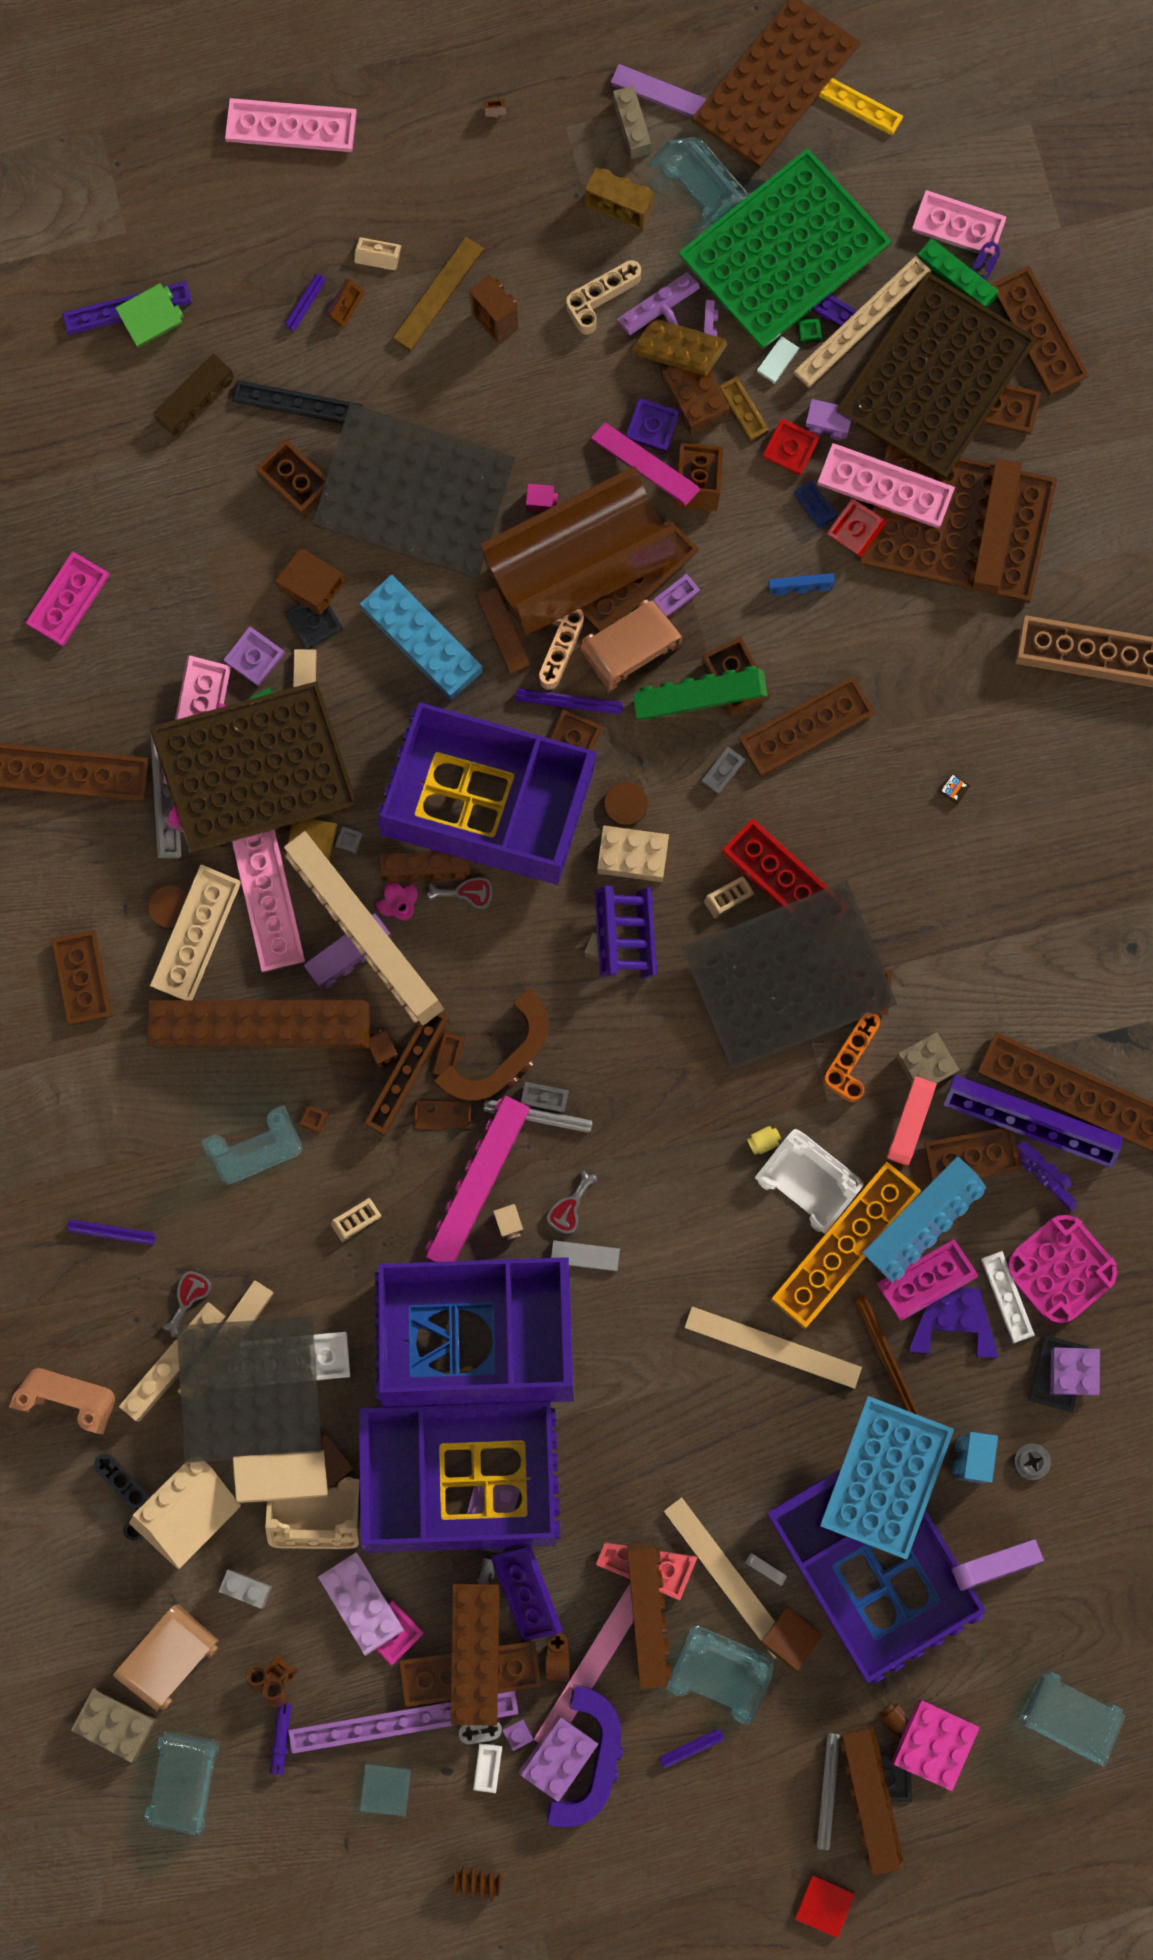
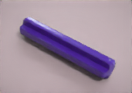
[285,273,325,331]
[659,1729,724,1768]

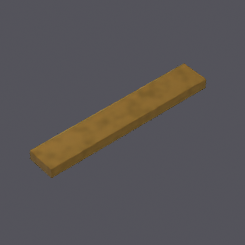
[393,237,484,351]

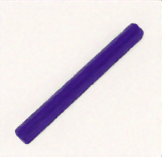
[515,689,623,715]

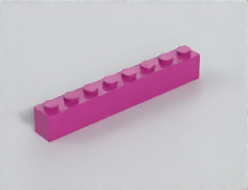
[425,1096,530,1262]

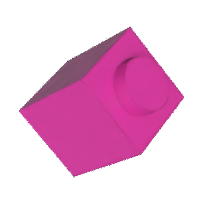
[526,484,558,512]

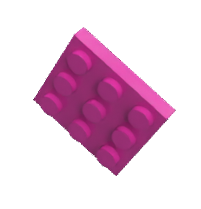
[891,1699,980,1791]

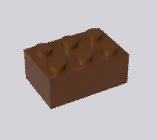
[469,274,519,345]
[662,366,730,435]
[255,438,334,520]
[701,636,771,719]

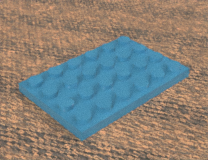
[820,1396,954,1560]

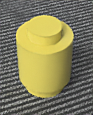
[747,1126,782,1155]

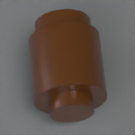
[881,1703,910,1738]

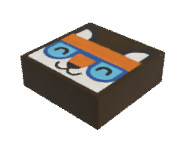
[940,773,971,805]

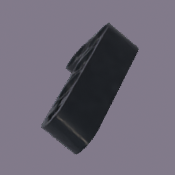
[94,1454,150,1541]

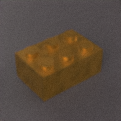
[585,167,654,231]

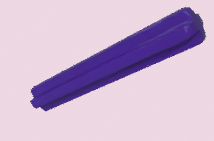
[67,1220,156,1245]

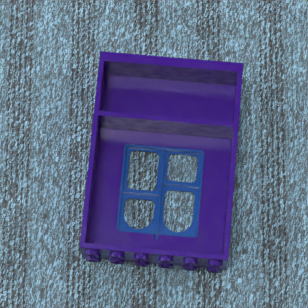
[765,1468,986,1684]

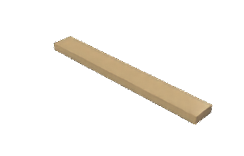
[794,256,931,388]
[685,1307,862,1389]
[664,1497,776,1659]

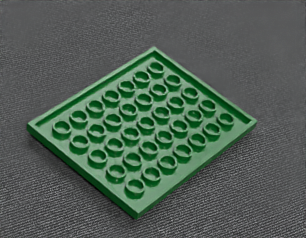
[678,148,892,350]

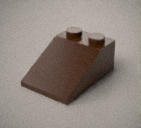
[674,442,723,512]

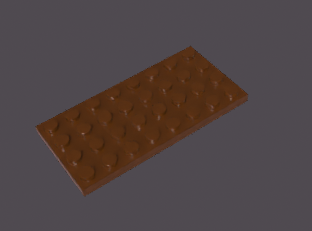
[692,0,860,169]

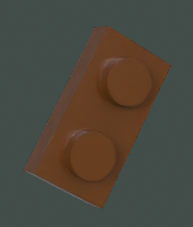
[326,279,365,327]

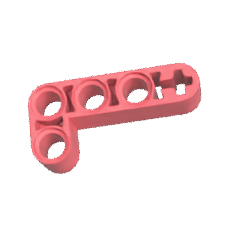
[886,1076,937,1166]

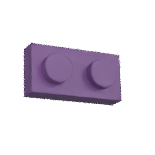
[704,300,718,336]
[653,574,700,618]

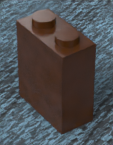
[275,548,346,616]

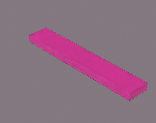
[591,423,700,506]

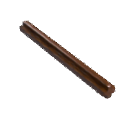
[855,1295,920,1416]

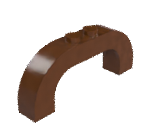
[434,988,548,1102]

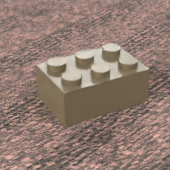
[71,1688,157,1763]

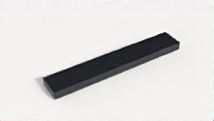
[233,380,363,427]

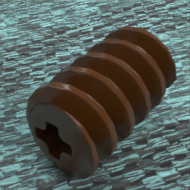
[452,1866,502,1902]

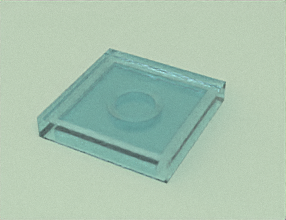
[360,1764,411,1816]

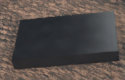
[1028,1335,1089,1412]

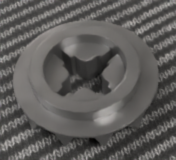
[1014,1444,1051,1480]

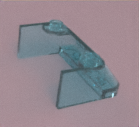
[648,137,749,228]

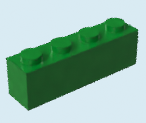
[917,238,998,308]

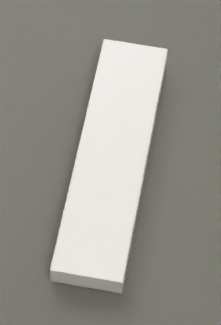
[980,1251,1035,1343]

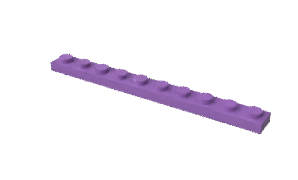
[289,1691,519,1753]

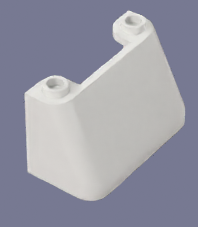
[755,1129,864,1234]

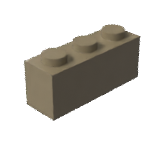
[613,85,651,159]

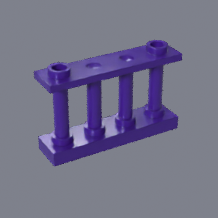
[594,886,658,979]

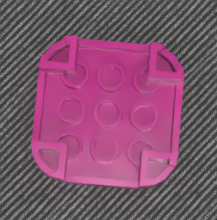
[1007,1215,1117,1324]

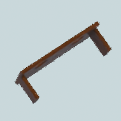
[415,1100,472,1130]

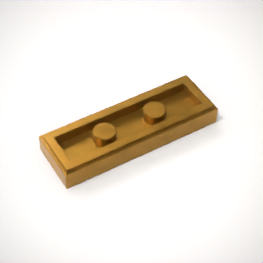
[719,376,769,442]

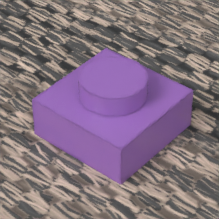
[503,1719,533,1751]

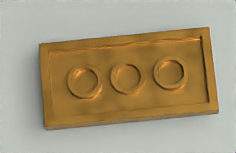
[632,319,727,376]

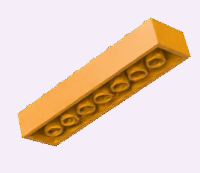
[771,1162,922,1329]

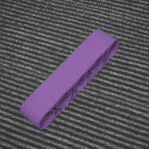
[951,1539,1044,1591]

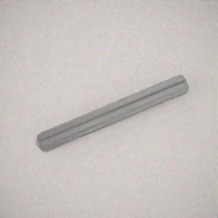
[483,1099,592,1133]
[817,1733,840,1850]

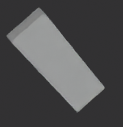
[551,1241,620,1271]

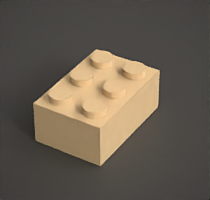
[597,826,669,882]

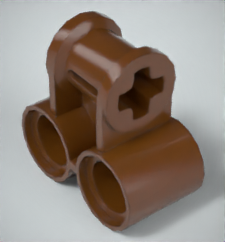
[546,1633,569,1682]
[246,1654,298,1708]

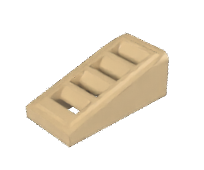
[704,876,755,919]
[331,1198,382,1242]

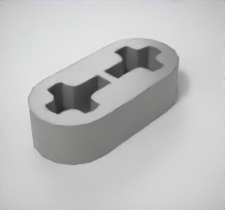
[745,1553,787,1586]
[459,1721,502,1744]

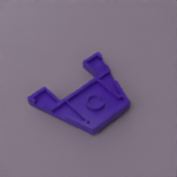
[1018,1141,1078,1212]
[909,1287,998,1358]

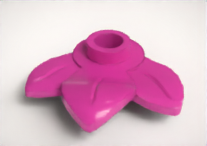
[375,883,418,920]

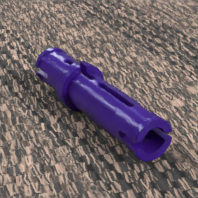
[269,1704,292,1775]

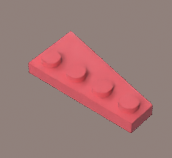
[596,1543,697,1600]

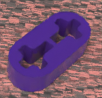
[972,241,1001,280]

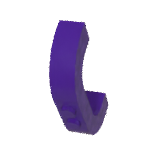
[546,1684,623,1827]

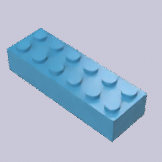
[360,575,483,701]
[863,1157,987,1283]

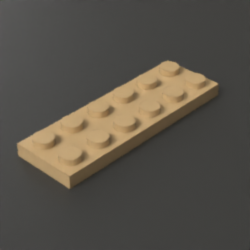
[149,864,241,1000]

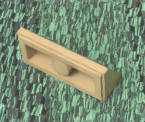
[355,237,401,270]

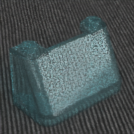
[201,1105,302,1184]
[666,1626,775,1725]
[1018,1671,1126,1768]
[144,1732,220,1836]

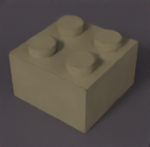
[896,1032,959,1085]

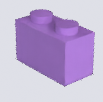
[805,399,851,440]

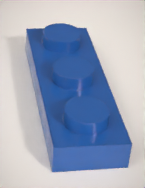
[768,573,835,596]

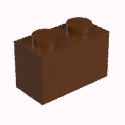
[369,1030,399,1070]

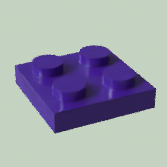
[626,398,680,453]

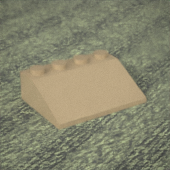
[129,1453,241,1570]

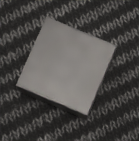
[335,826,363,855]

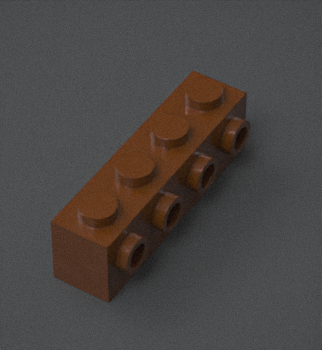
[380,852,470,883]

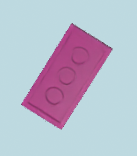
[26,551,110,647]
[877,1239,978,1321]

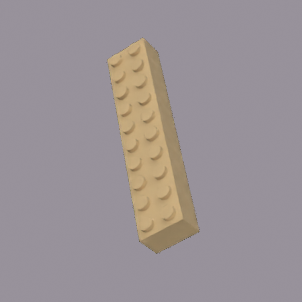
[284,831,444,1026]

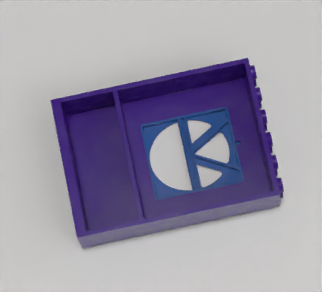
[375,1257,574,1408]

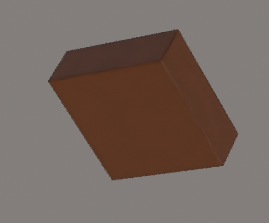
[299,1104,329,1134]

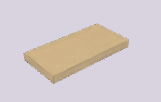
[233,1450,328,1503]

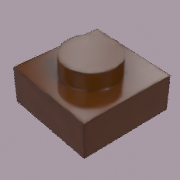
[483,99,507,118]

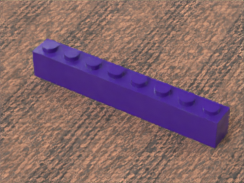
[944,1074,1123,1168]

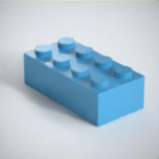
[952,1432,998,1484]

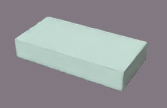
[757,336,799,384]

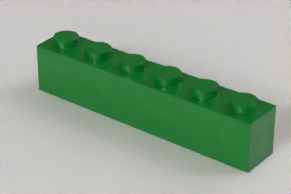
[633,666,768,720]

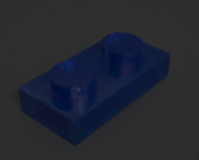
[794,481,837,529]

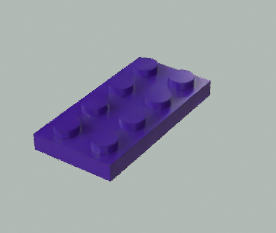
[491,1545,563,1642]

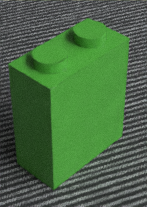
[116,283,184,348]

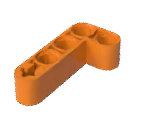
[824,1012,880,1102]

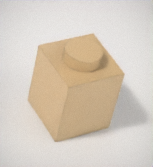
[494,1204,523,1240]

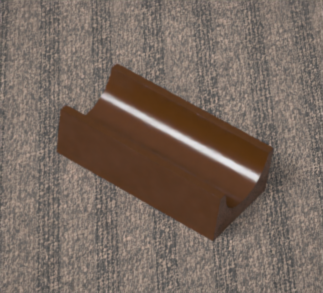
[480,466,680,636]

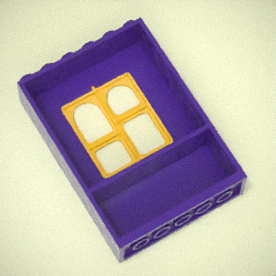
[377,702,597,885]
[359,1401,560,1553]

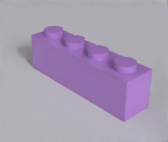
[303,913,392,989]

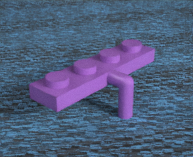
[617,272,700,335]

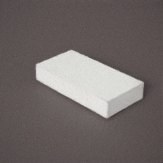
[473,1743,502,1793]

